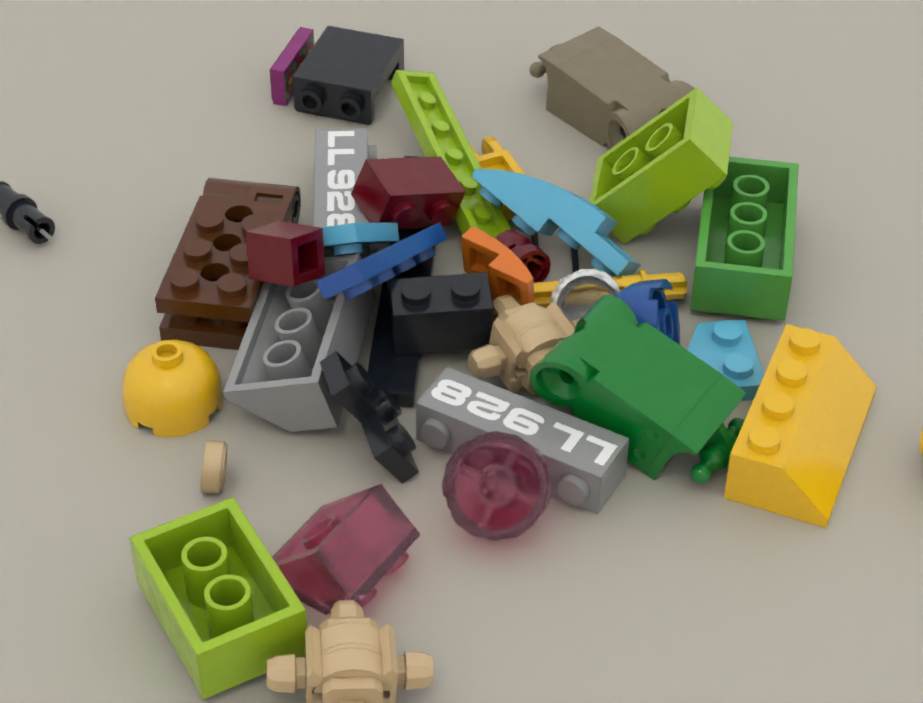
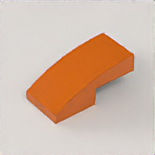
[461,226,534,305]

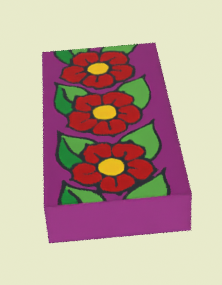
[270,27,314,106]

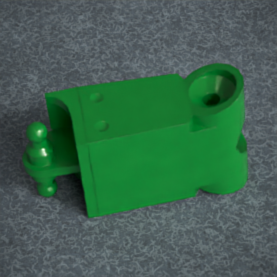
[529,295,746,484]

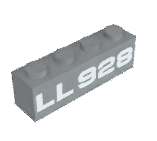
[313,128,379,259]
[416,367,629,514]

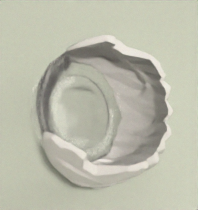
[549,269,620,321]

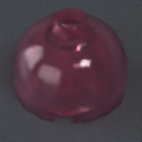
[442,431,553,541]

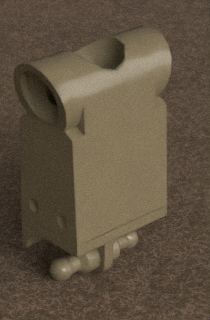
[529,26,695,150]

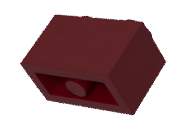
[351,156,466,229]

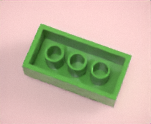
[690,157,799,321]

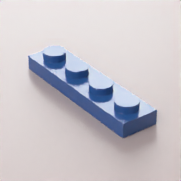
[316,222,448,301]

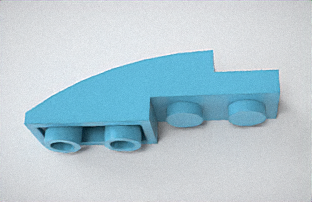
[471,169,641,277]

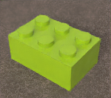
[589,87,733,244]
[129,497,307,700]

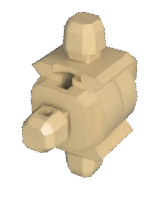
[467,295,580,394]
[266,600,434,703]

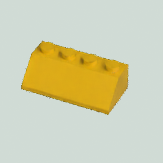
[724,324,877,528]

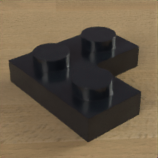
[319,351,419,484]

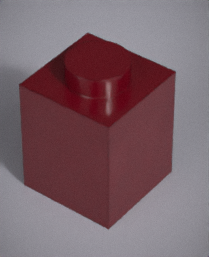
[246,221,325,287]

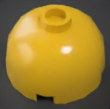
[122,340,223,437]

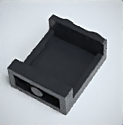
[292,26,404,125]

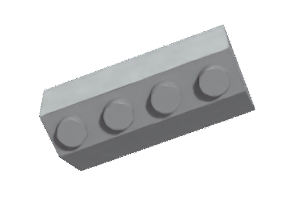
[223,253,376,432]

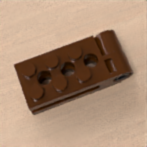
[155,178,301,350]

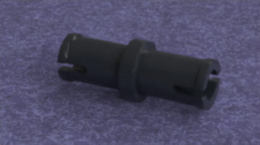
[0,181,55,244]

